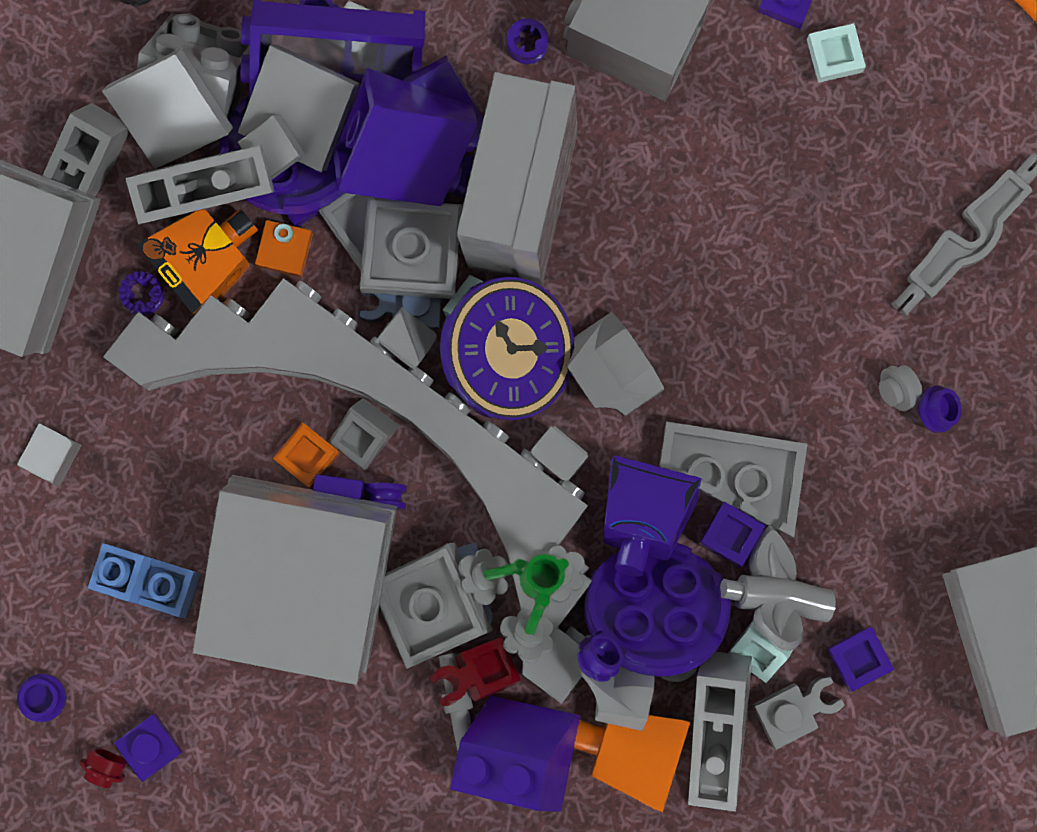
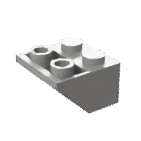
[137,13,250,120]

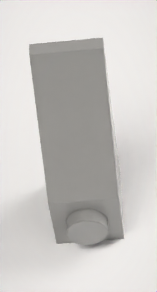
[43,103,129,196]
[125,145,274,224]
[688,652,752,812]

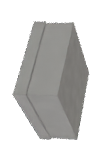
[457,72,578,286]
[0,160,101,357]
[193,475,398,685]
[942,547,1037,737]

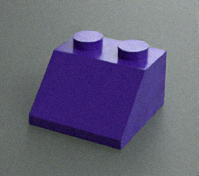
[450,696,580,812]

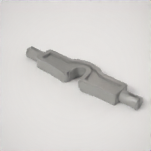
[892,153,1037,317]

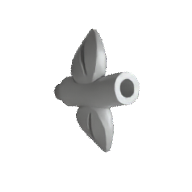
[720,526,836,651]

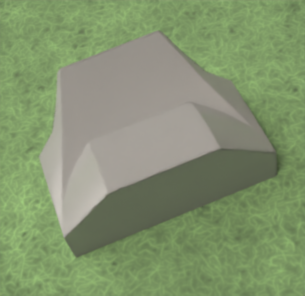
[566,312,664,416]
[581,634,655,731]

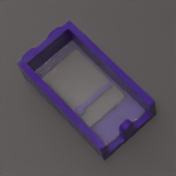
[241,0,425,108]

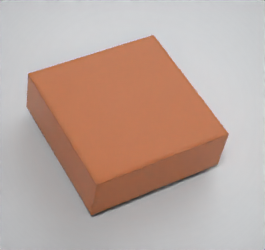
[255,220,313,278]
[273,422,340,489]

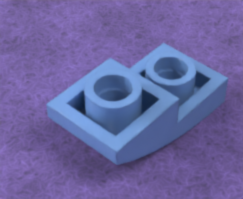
[87,543,201,619]

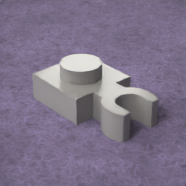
[752,676,844,750]

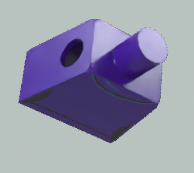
[604,455,702,577]

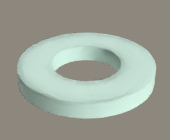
[274,224,293,243]

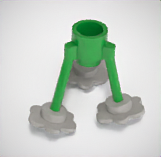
[459,545,585,663]

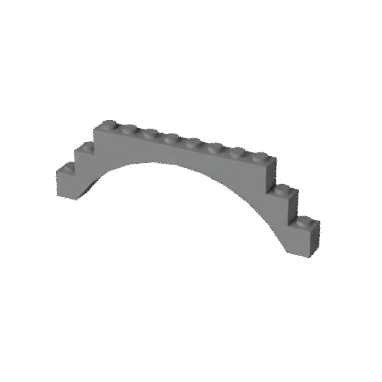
[103,278,592,704]

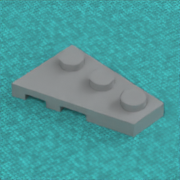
[659,422,807,539]

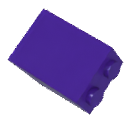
[333,68,480,206]

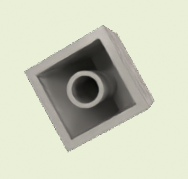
[563,0,711,102]

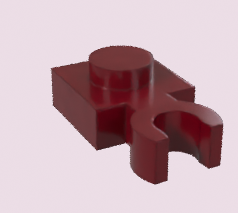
[429,637,521,706]

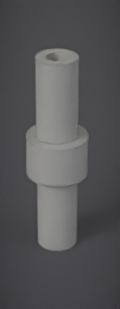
[439,652,473,751]

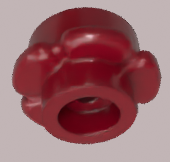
[80,747,127,788]

